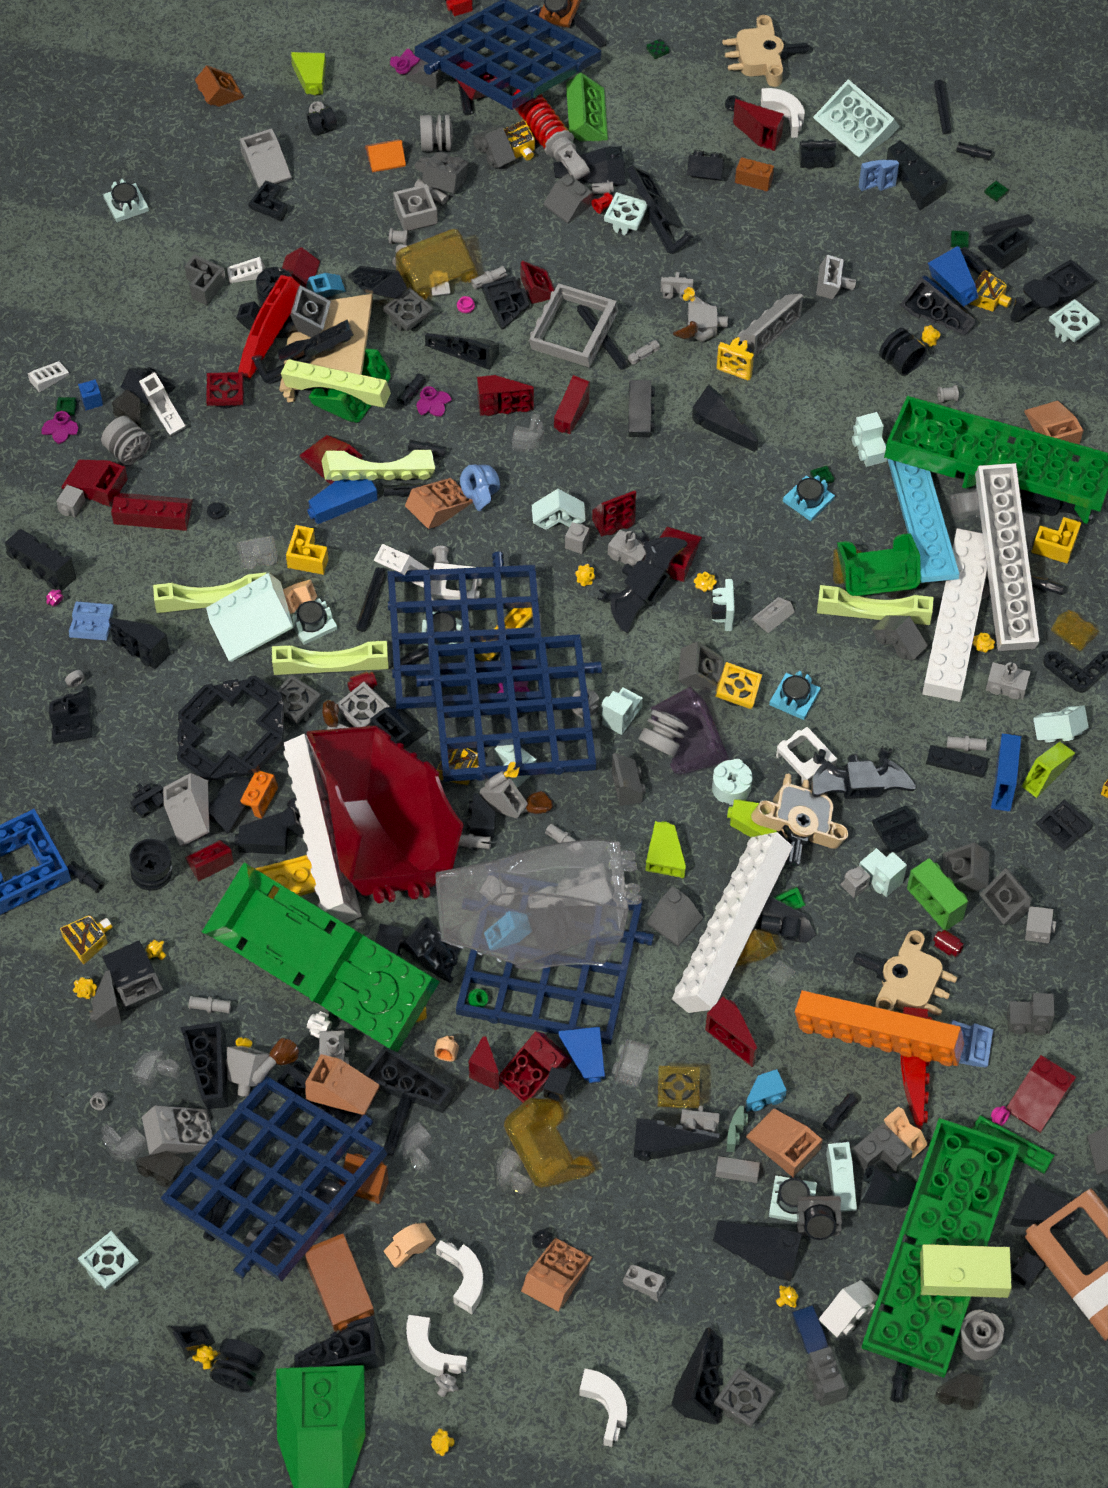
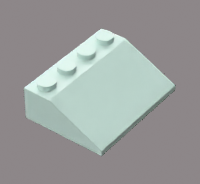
[813,79,900,158]
[206,573,294,662]

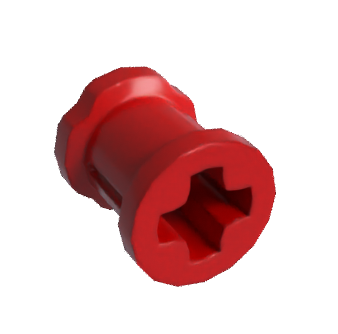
[592,192,613,214]

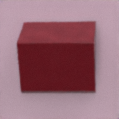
[282,247,320,289]
[520,261,555,304]
[185,840,234,882]
[469,1036,499,1090]

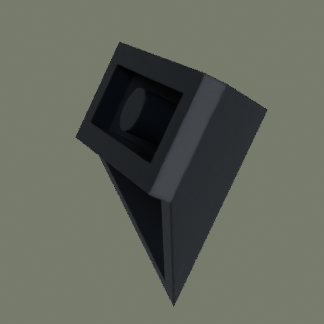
[166,1325,215,1360]

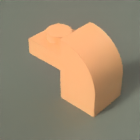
[283,579,317,614]
[884,1107,927,1158]
[384,1223,436,1268]

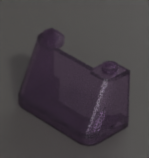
[651,686,729,775]

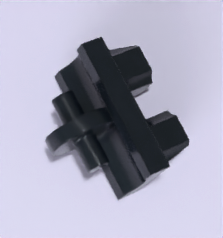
[130,783,164,818]

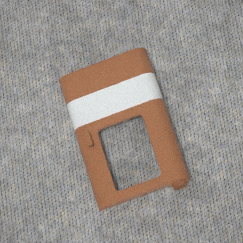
[1025,1188,1108,1341]

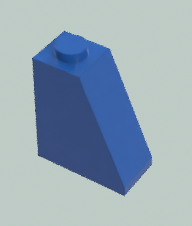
[559,1027,605,1083]

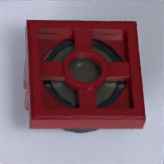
[206,372,244,409]

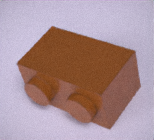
[735,157,774,191]

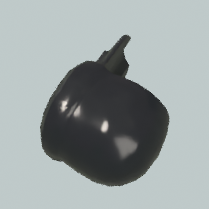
[303,1177,354,1224]

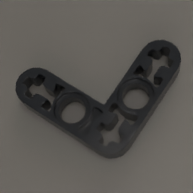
[1043,651,1108,693]

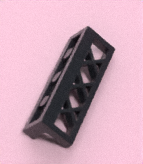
[277,1061,357,1135]

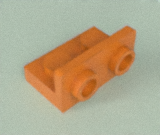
[240,771,278,819]

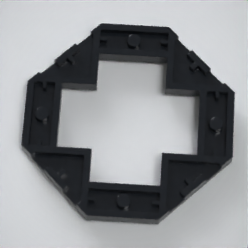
[177,675,284,781]

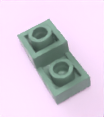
[726,1106,748,1152]

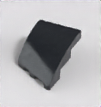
[481,276,529,329]
[49,686,92,744]
[401,917,461,983]

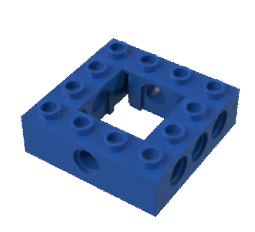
[0,809,71,915]

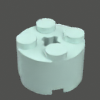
[712,759,752,805]

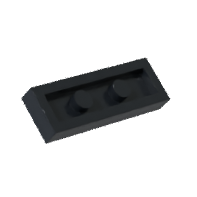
[926,745,987,778]

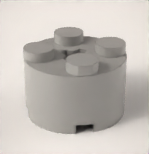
[958,1310,1004,1360]

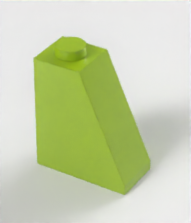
[291,52,326,95]
[1021,742,1075,798]
[727,799,777,838]
[645,821,686,878]

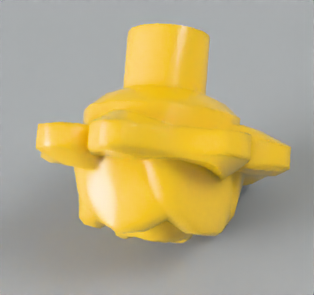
[922,325,940,347]
[575,564,595,587]
[693,572,717,592]
[972,633,995,652]
[145,940,166,960]
[73,977,97,999]
[776,1285,798,1308]
[192,1346,218,1369]
[431,1429,454,1456]

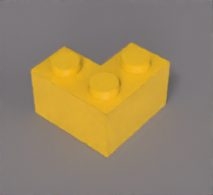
[1032,517,1081,564]
[286,525,328,575]

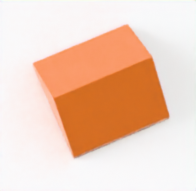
[365,139,406,172]

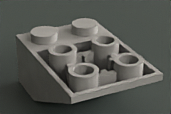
[240,129,291,188]
[163,773,209,846]
[142,1105,213,1156]

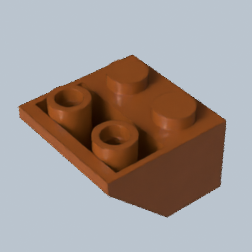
[340,1153,389,1204]

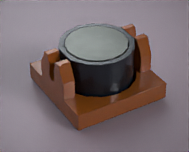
[538,0,581,28]

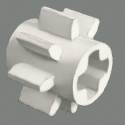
[307,1011,332,1038]

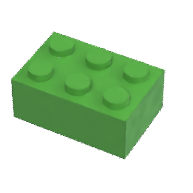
[907,858,968,930]

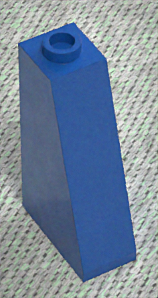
[928,246,979,306]
[307,479,378,525]
[991,733,1021,812]

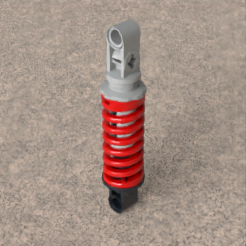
[506,82,590,180]

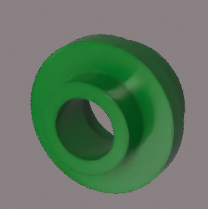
[468,989,488,1008]

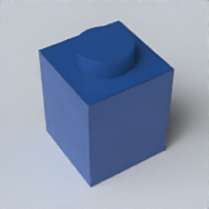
[78,379,103,410]

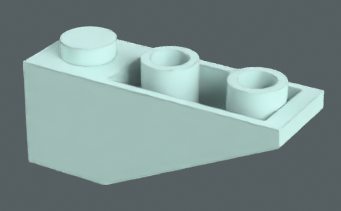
[826,1142,857,1212]

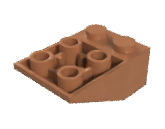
[1024,401,1083,444]
[405,478,473,529]
[306,1054,379,1115]
[746,1109,822,1177]
[521,1238,592,1312]

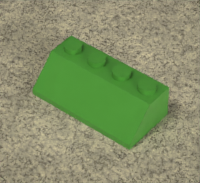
[566,72,608,141]

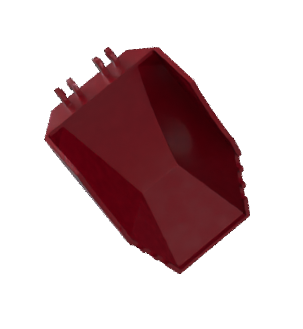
[307,726,463,904]

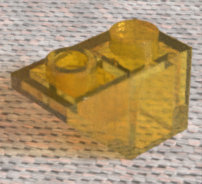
[735,929,777,967]

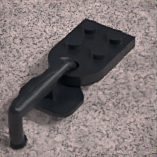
[627,165,694,254]
[1010,259,1096,322]
[252,319,354,384]

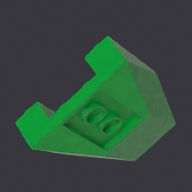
[276,1365,365,1488]

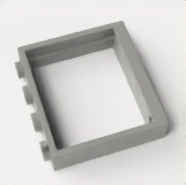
[529,283,618,368]

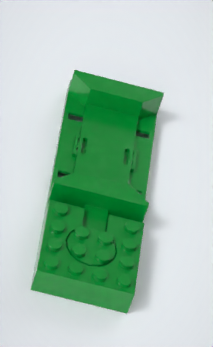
[884,396,1108,523]
[202,862,440,1052]
[861,1118,1020,1378]

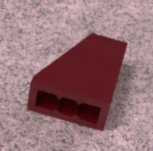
[554,375,590,434]

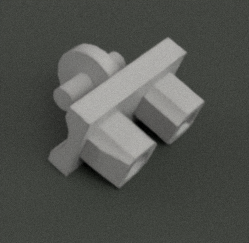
[661,272,693,299]
[680,1105,719,1133]

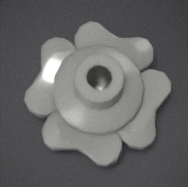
[434,1373,459,1397]

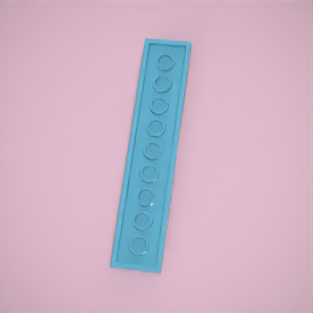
[885,444,959,583]

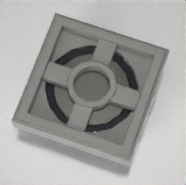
[337,682,390,727]

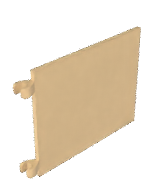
[280,294,373,402]

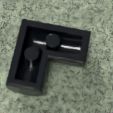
[248,180,287,221]
[280,797,304,839]

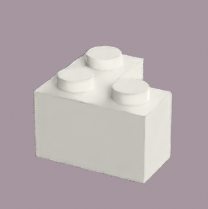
[819,1280,878,1337]

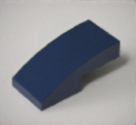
[792,1306,828,1354]

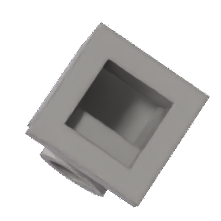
[840,866,871,898]

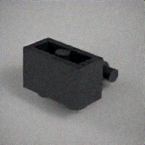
[799,139,836,169]

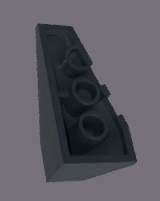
[553,146,625,186]
[900,275,977,335]
[425,333,499,370]
[692,385,758,452]
[634,1118,720,1161]
[713,1221,802,1282]
[294,1316,385,1371]
[671,1327,723,1425]

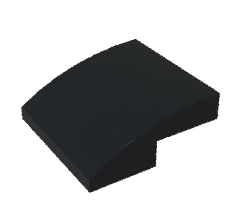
[1036,799,1093,850]
[872,805,926,854]

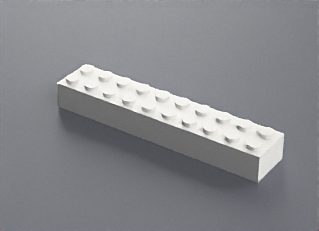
[975,463,1039,651]
[922,529,987,702]
[284,734,361,923]
[672,832,793,1013]

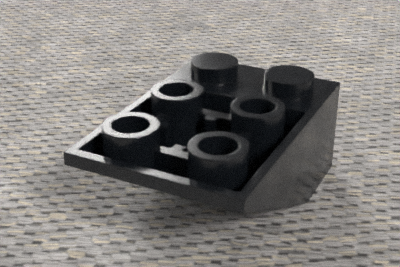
[108,618,170,669]
[102,940,164,1011]

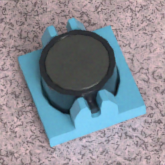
[783,475,835,521]
[769,671,821,720]

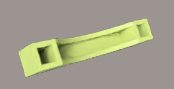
[281,359,391,408]
[321,450,435,481]
[153,573,266,613]
[817,585,933,625]
[272,641,389,675]

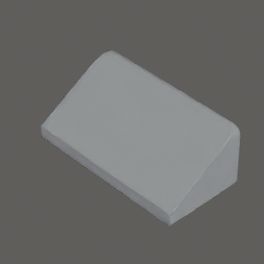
[752,597,794,633]
[715,1156,760,1183]

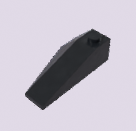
[348,266,408,299]

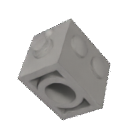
[1025,906,1056,943]

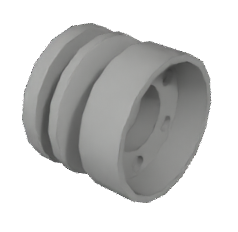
[420,114,453,152]
[101,416,151,465]
[639,710,689,757]

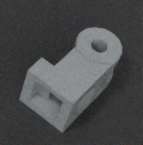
[622,1265,666,1302]

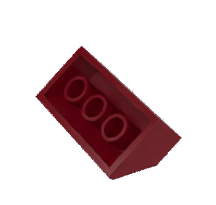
[111,493,193,531]

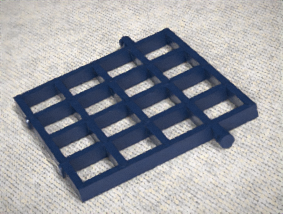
[415,0,601,110]
[388,552,544,719]
[416,634,602,782]
[456,872,654,1045]
[160,1076,387,1282]

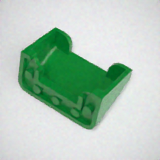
[308,349,391,423]
[837,533,921,596]

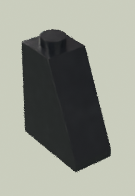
[234,812,289,855]
[1010,1182,1077,1229]

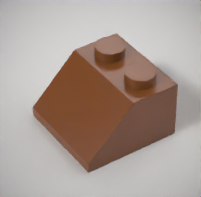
[195,65,244,107]

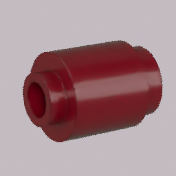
[347,671,377,692]
[933,929,964,957]

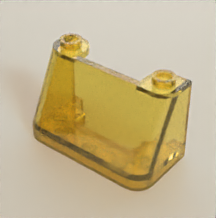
[395,229,478,300]
[504,1098,596,1188]

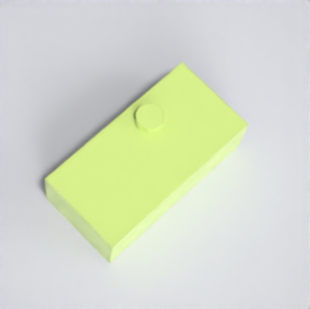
[920,1244,1011,1298]

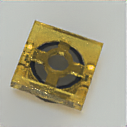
[657,1066,700,1108]

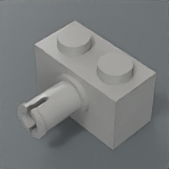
[816,255,856,299]
[608,530,646,567]
[986,662,1030,700]
[320,1031,349,1064]

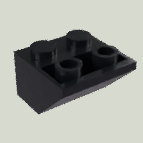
[687,150,725,179]
[978,228,1030,269]
[120,367,176,406]
[370,707,425,749]

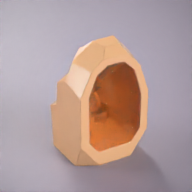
[434,1036,459,1062]

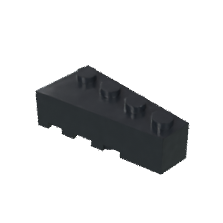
[5,529,76,591]

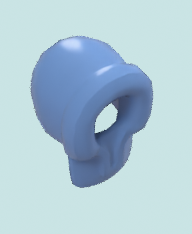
[460,464,500,511]

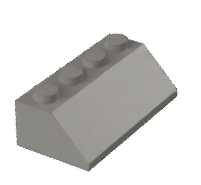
[738,294,803,357]

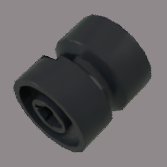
[307,106,337,135]

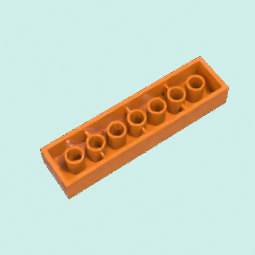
[795,990,964,1066]

